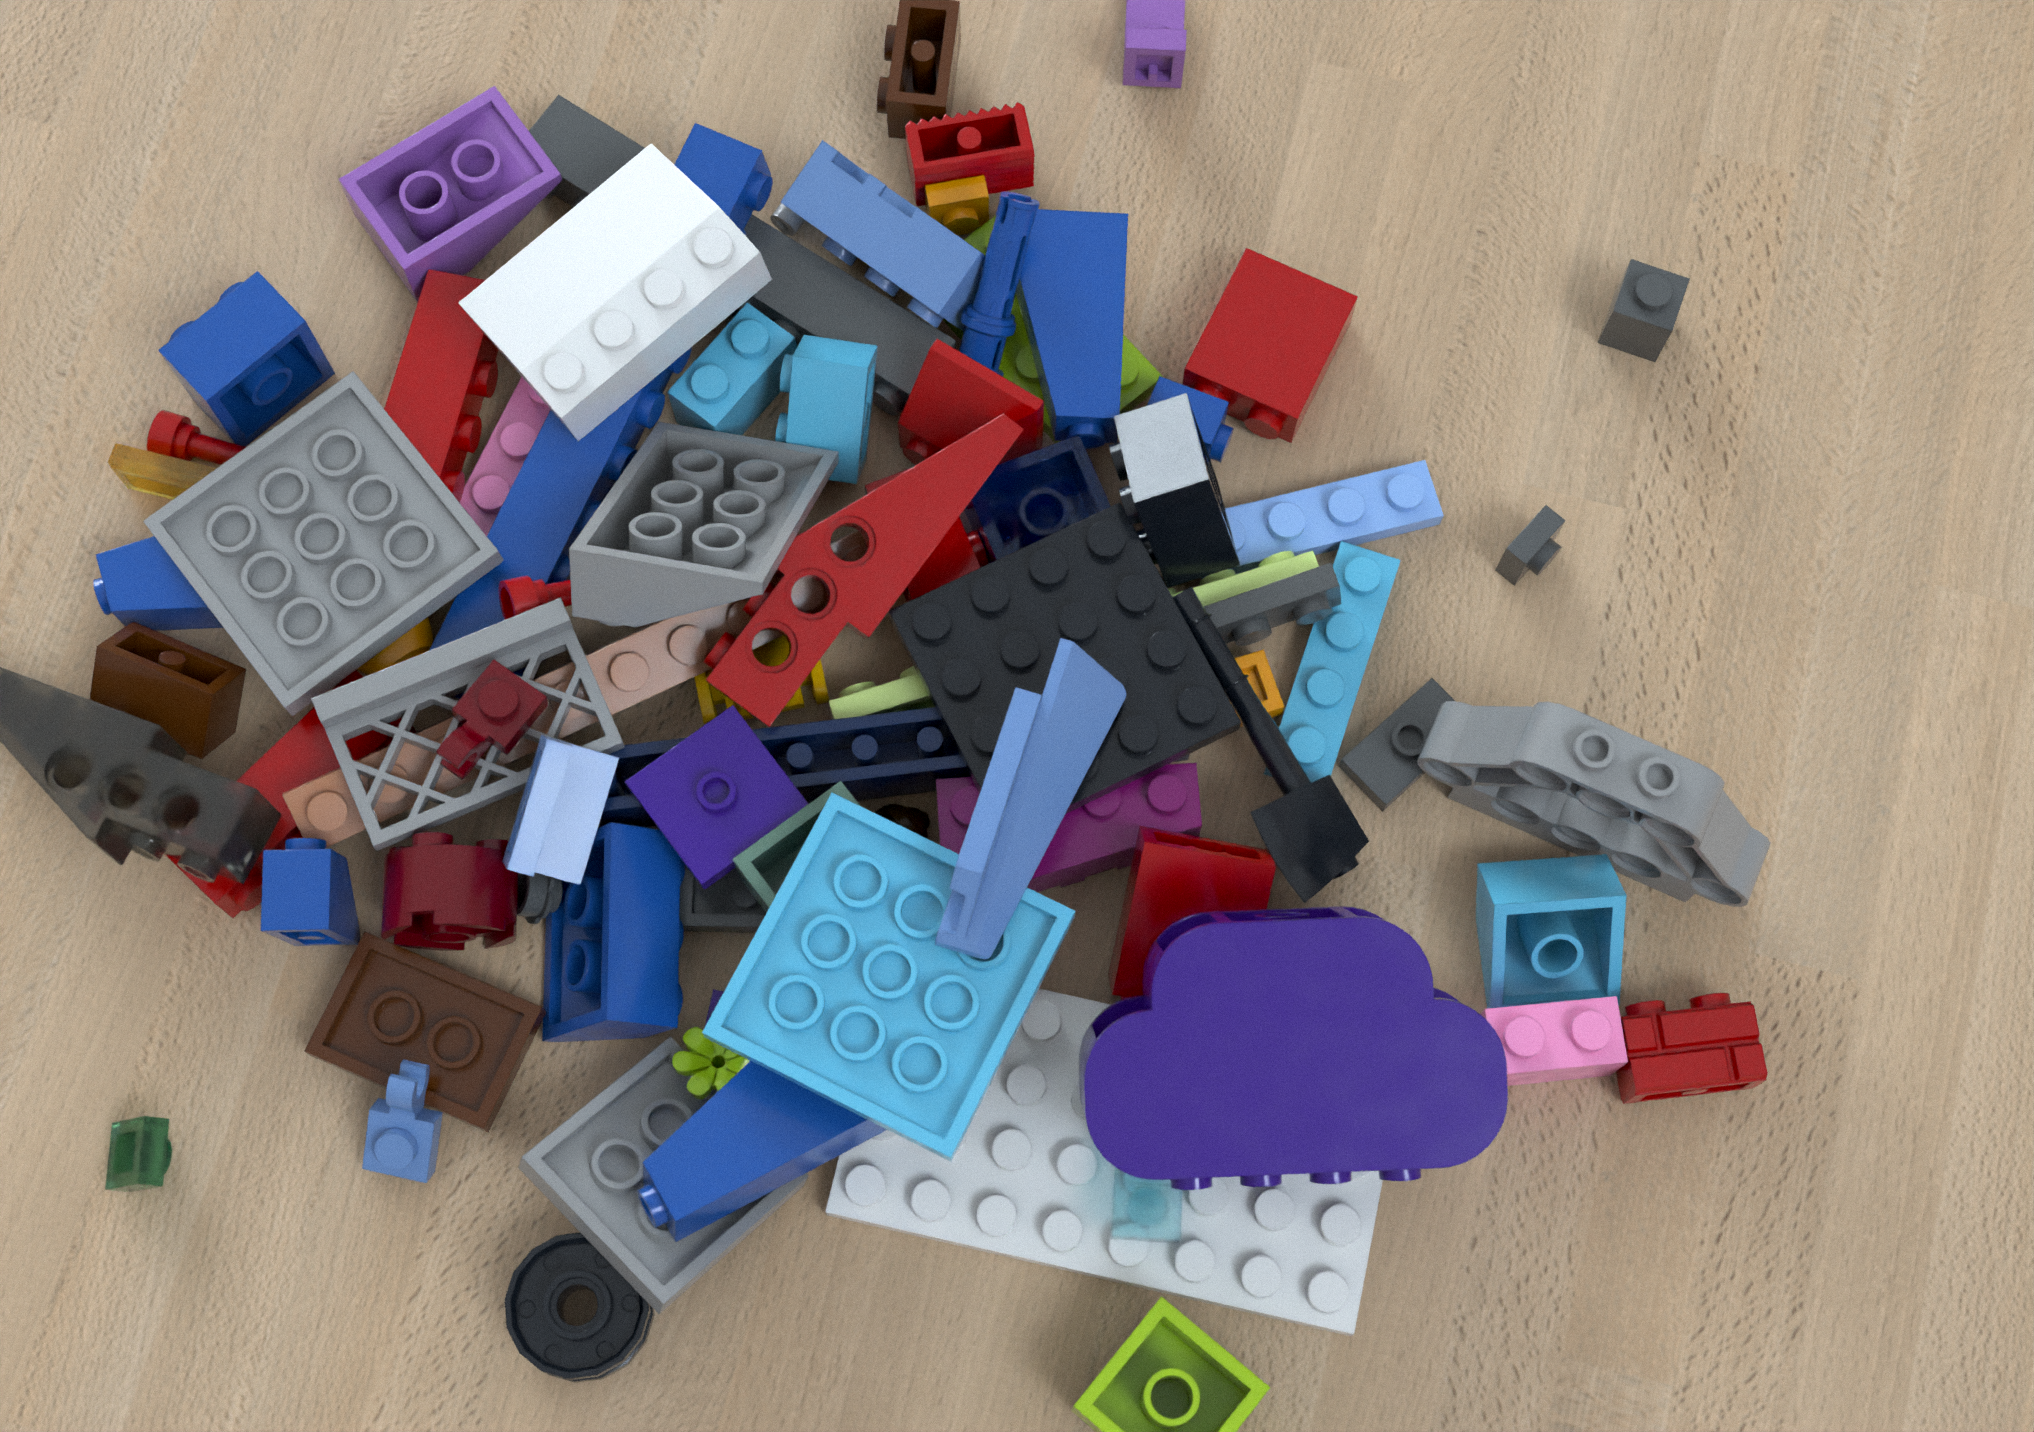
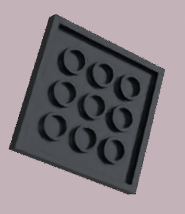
[889,502,1241,814]

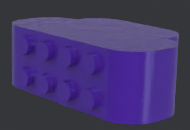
[1079,906,1508,1190]

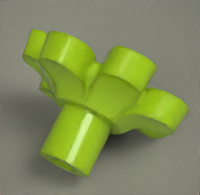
[672,1027,750,1100]

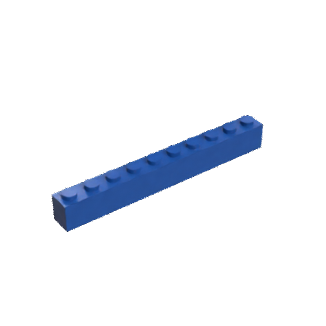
[429,123,773,701]

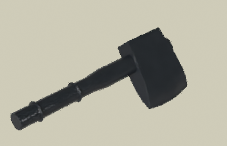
[1173,586,1369,903]

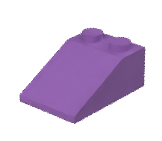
[339,86,562,302]

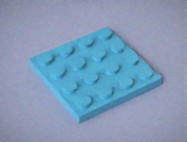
[702,793,1075,1162]

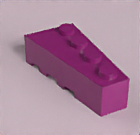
[936,763,1202,892]

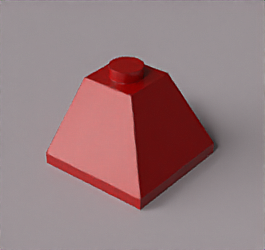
[898,339,1044,469]

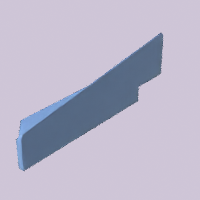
[935,638,1126,959]

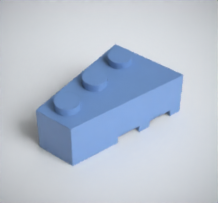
[781,140,985,332]

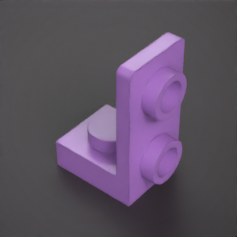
[1122,0,1187,88]

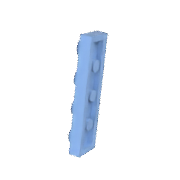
[1201,460,1444,579]

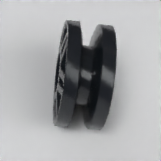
[505,1233,655,1383]

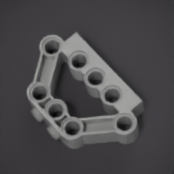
[1417,701,1771,907]

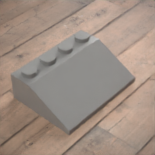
[569,422,839,627]

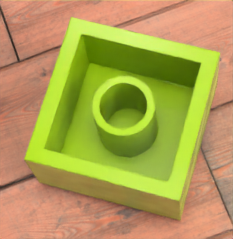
[1071,1296,1270,1432]

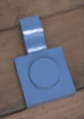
[362,1059,443,1183]

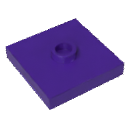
[625,705,808,890]

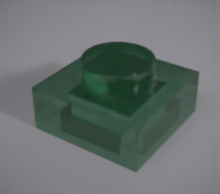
[105,1116,172,1192]

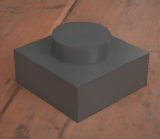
[1495,505,1566,586]

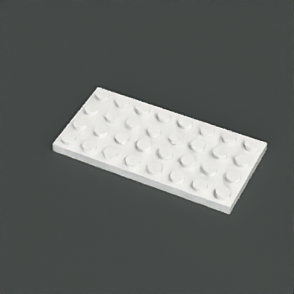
[825,989,1383,1336]

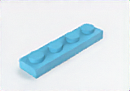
[1264,541,1401,783]

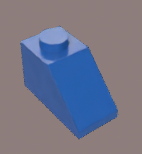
[261,838,360,946]

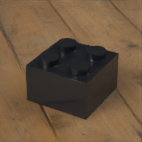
[1109,393,1240,588]

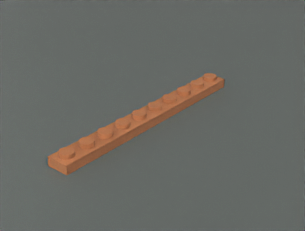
[282,530,866,848]

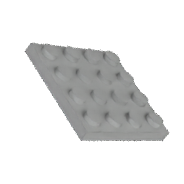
[143,371,504,717]

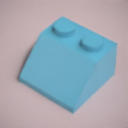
[1476,854,1627,1009]

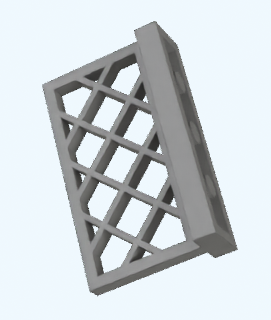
[311,597,625,851]

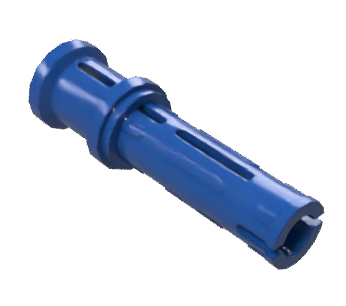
[959,191,1040,377]

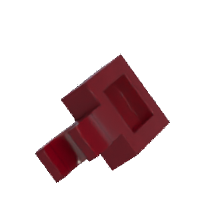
[436,659,548,780]

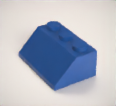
[542,822,685,1042]

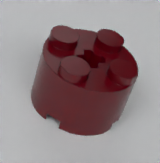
[381,832,518,951]

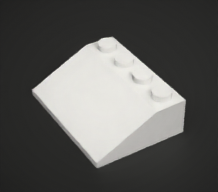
[459,144,772,442]

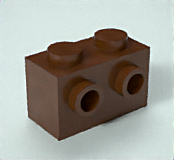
[877,0,961,139]
[88,621,246,759]

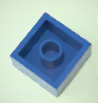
[158,271,335,447]

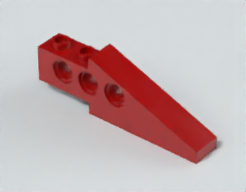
[703,414,1024,727]

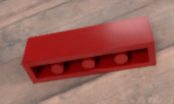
[384,269,498,503]
[162,670,417,918]

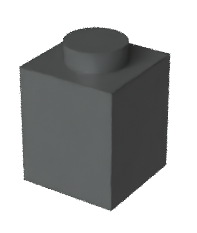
[1597,259,1690,362]

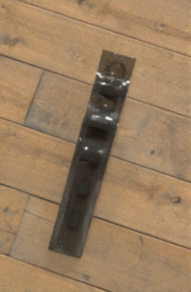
[0,667,282,884]

